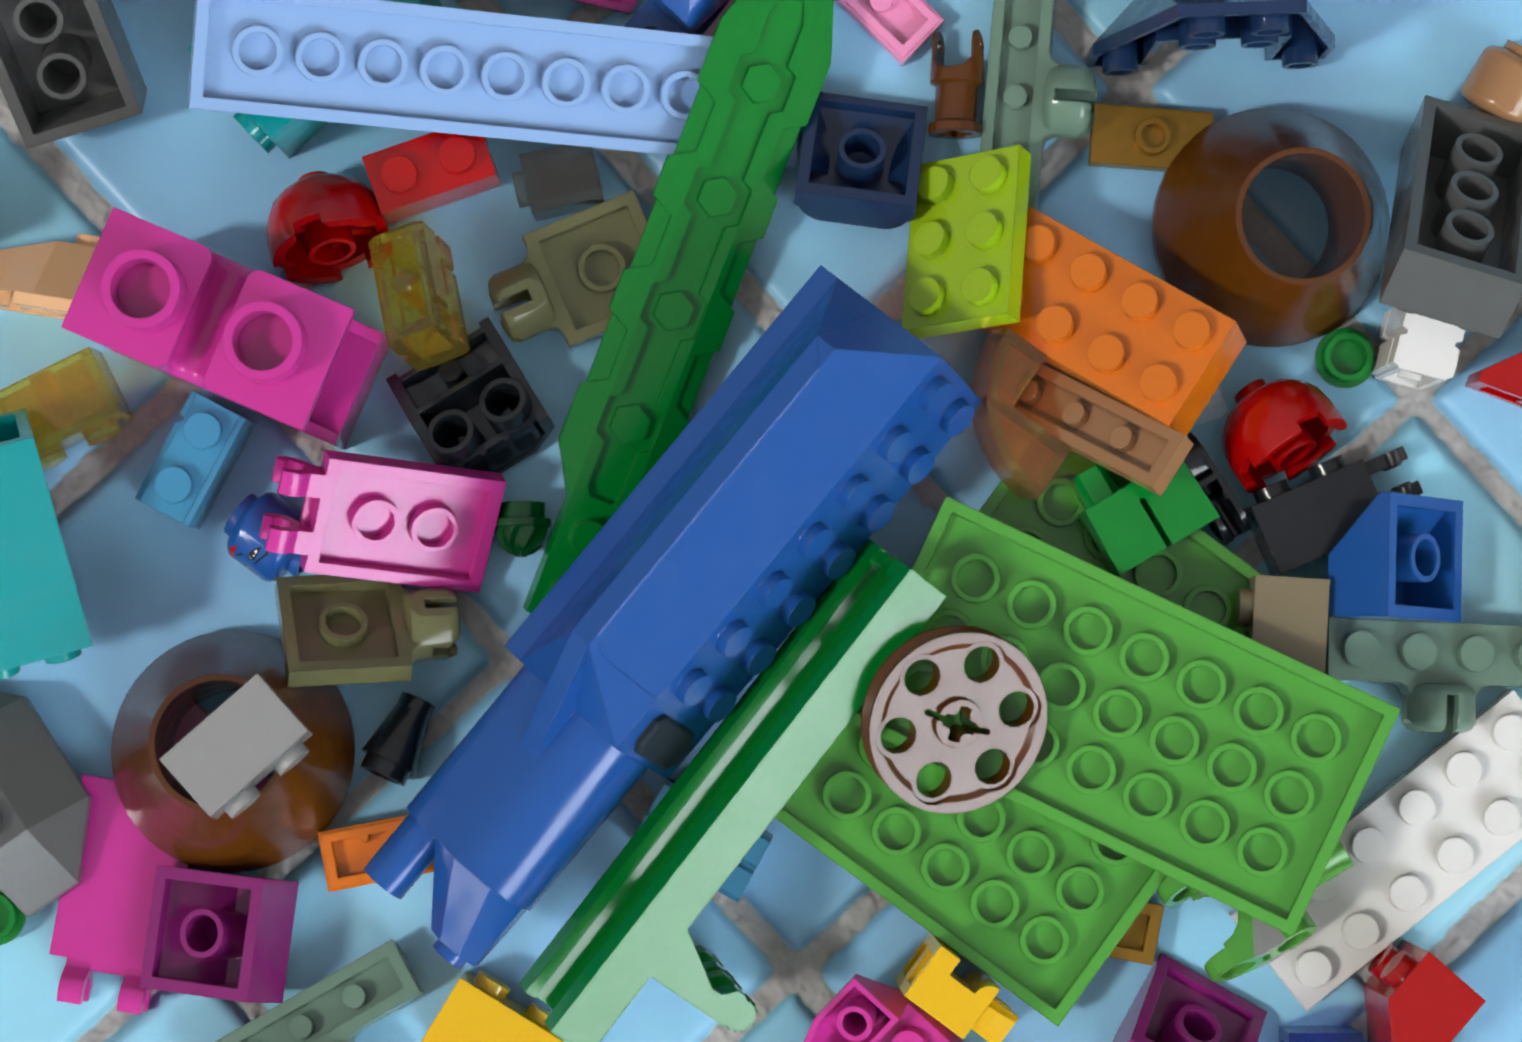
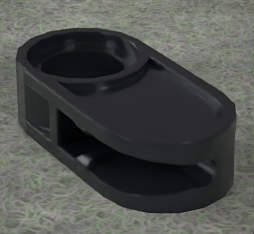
[1184,432,1252,546]

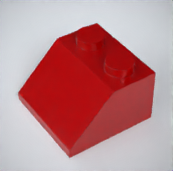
[1364,940,1486,1042]

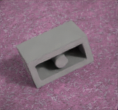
[159,674,313,819]

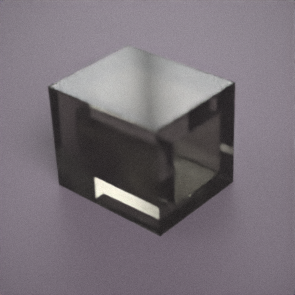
[512,145,605,222]

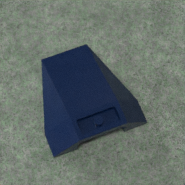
[1086,0,1335,76]

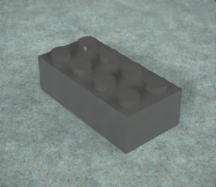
[0,0,147,149]
[1379,95,1522,339]

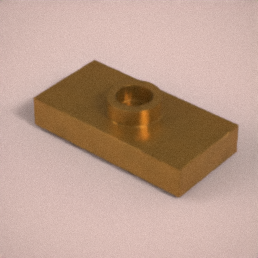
[1088,103,1214,172]

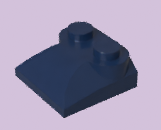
[794,92,928,229]

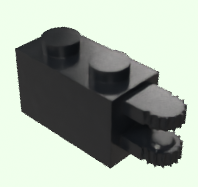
[1243,446,1423,576]

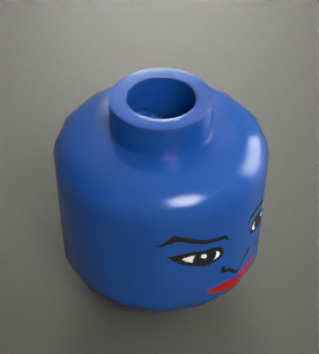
[224,492,303,582]

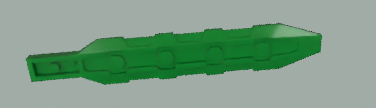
[523,0,834,613]

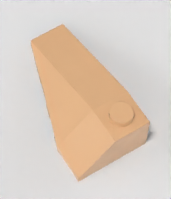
[0,234,100,320]

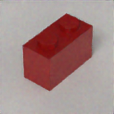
[362,132,502,224]

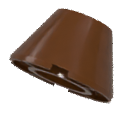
[1151,107,1390,347]
[111,630,355,872]

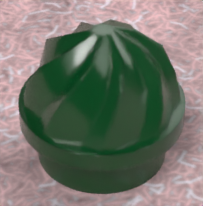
[495,501,551,557]

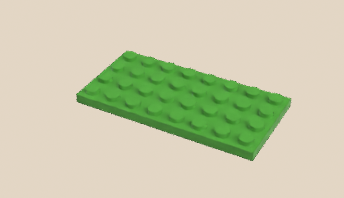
[849,496,1401,936]

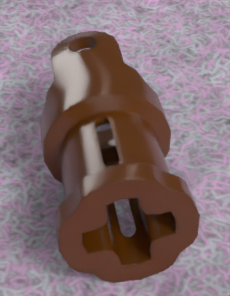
[928,29,984,139]

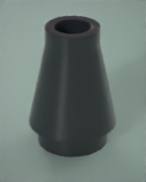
[360,692,435,787]

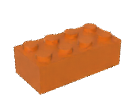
[982,207,1247,436]

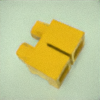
[895,932,1018,1042]

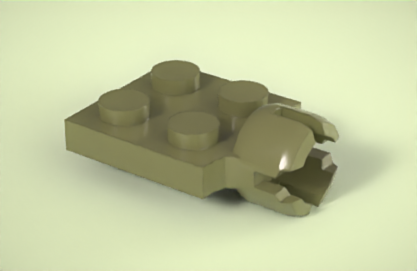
[488,190,647,349]
[275,575,461,687]

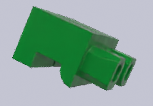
[1072,461,1220,576]

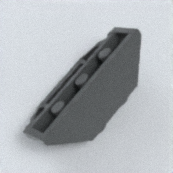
[0,692,92,917]

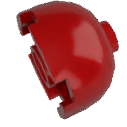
[266,171,392,285]
[1221,379,1348,493]

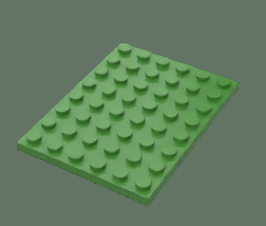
[775,433,1263,1026]

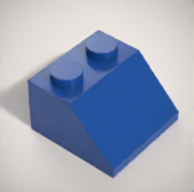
[1327,492,1463,622]

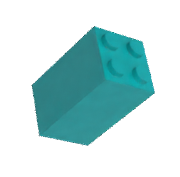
[0,408,93,680]

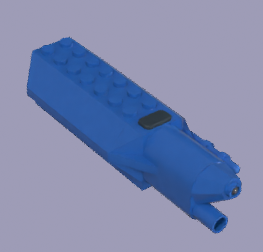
[364,265,982,969]

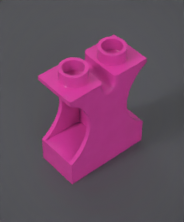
[61,207,392,450]

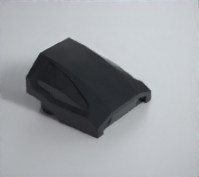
[386,317,555,473]

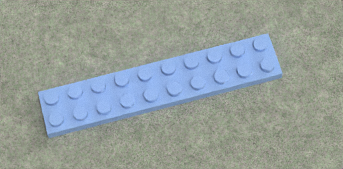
[187,0,799,167]

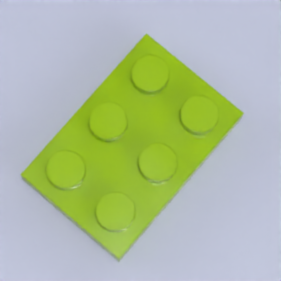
[902,144,1031,339]

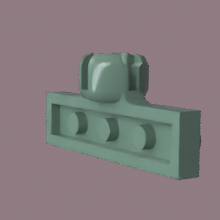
[980,0,1097,210]
[1325,618,1522,733]
[215,939,425,1042]

